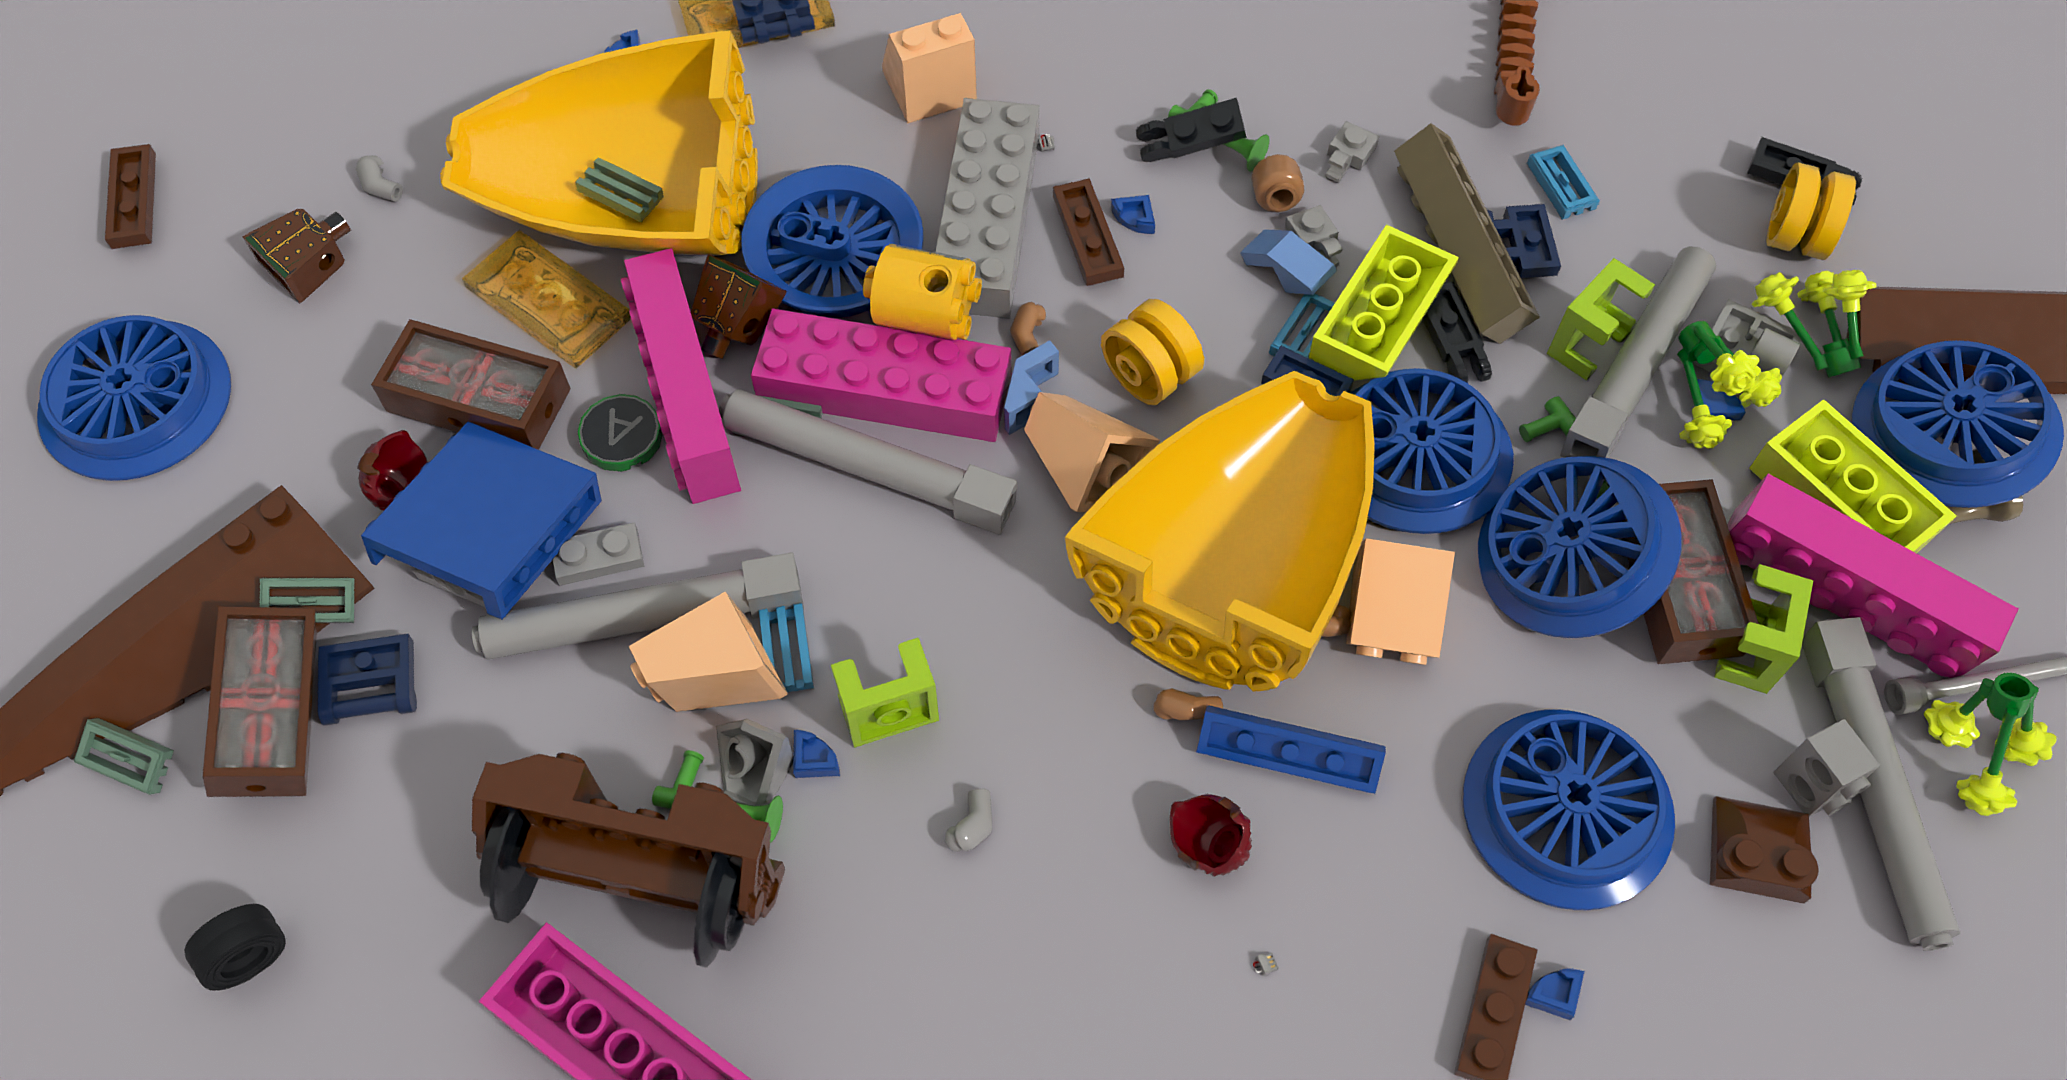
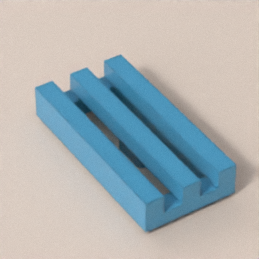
[1527,145,1600,220]
[1269,293,1335,358]
[759,603,814,692]

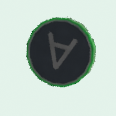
[577,394,663,472]

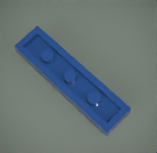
[1196,705,1386,794]

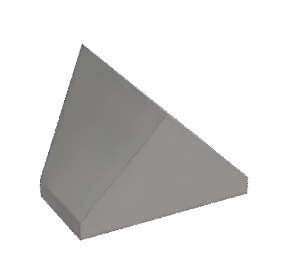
[716,719,794,806]

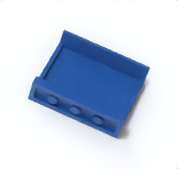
[361,422,602,620]

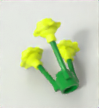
[1751,270,1876,378]
[1677,321,1782,449]
[1923,673,2057,816]

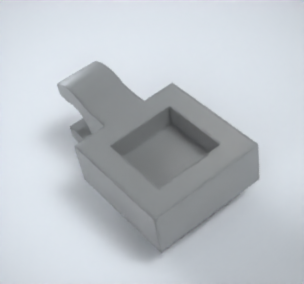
[1325,121,1380,183]
[1285,205,1342,267]

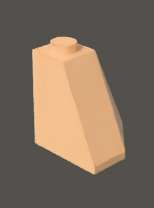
[1024,392,1160,512]

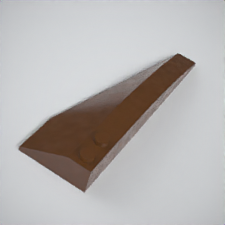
[0,485,375,796]

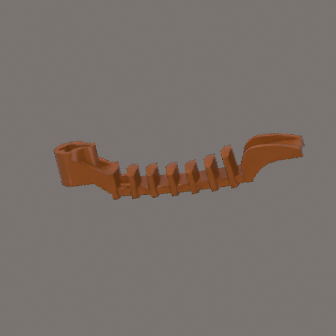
[1494,0,1540,126]

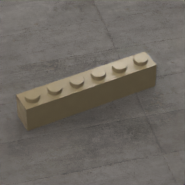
[1394,123,1540,344]

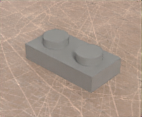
[553,522,645,586]

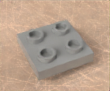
[1693,299,1801,376]

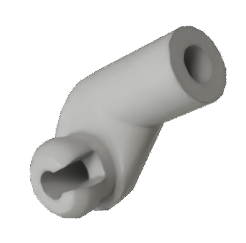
[356,155,403,202]
[945,789,992,852]

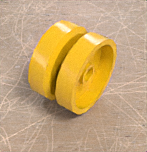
[1766,163,1856,260]
[1101,299,1205,405]

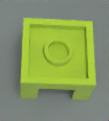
[1547,258,1655,381]
[1714,564,1814,694]
[831,637,939,748]

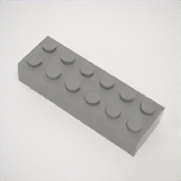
[935,98,1039,319]

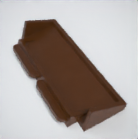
[1846,287,2067,394]

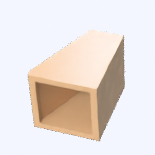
[882,13,977,124]
[1346,538,1455,665]
[629,591,788,712]

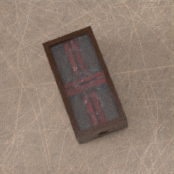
[371,319,571,450]
[1620,479,1759,664]
[203,606,317,797]

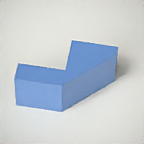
[1240,229,1337,295]
[1004,340,1059,435]

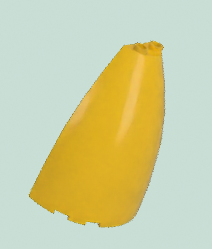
[440,30,758,255]
[1065,371,1374,692]

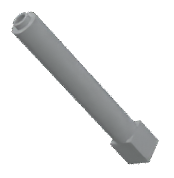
[1560,246,1716,458]
[719,389,1017,535]
[472,552,804,660]
[1802,617,1960,951]

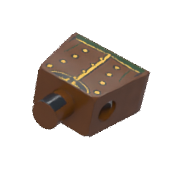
[243,209,351,304]
[691,254,787,359]

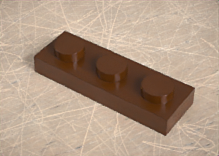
[105,144,156,249]
[1053,178,1125,286]
[1454,934,1538,1080]

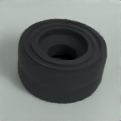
[184,904,286,991]

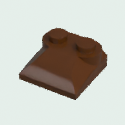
[1710,796,1819,904]

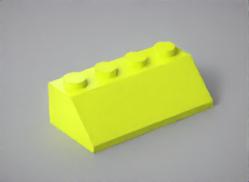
[1309,224,1459,381]
[1749,399,1957,553]

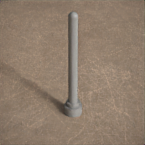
[1884,657,2067,715]

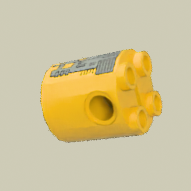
[863,244,982,340]

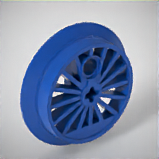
[741,165,923,318]
[37,315,231,481]
[1852,340,2064,508]
[1350,368,1514,534]
[1478,456,1682,638]
[1463,710,1675,910]

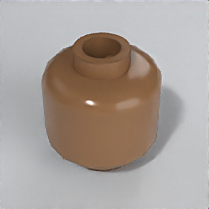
[1251,154,1305,212]

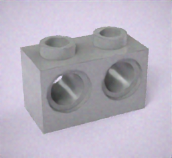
[1773,719,1881,817]

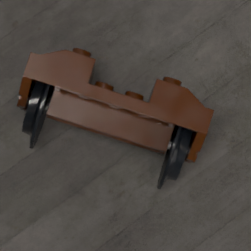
[472,753,785,968]

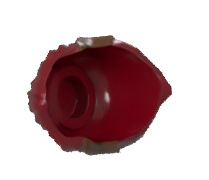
[357,430,428,511]
[1170,794,1252,877]

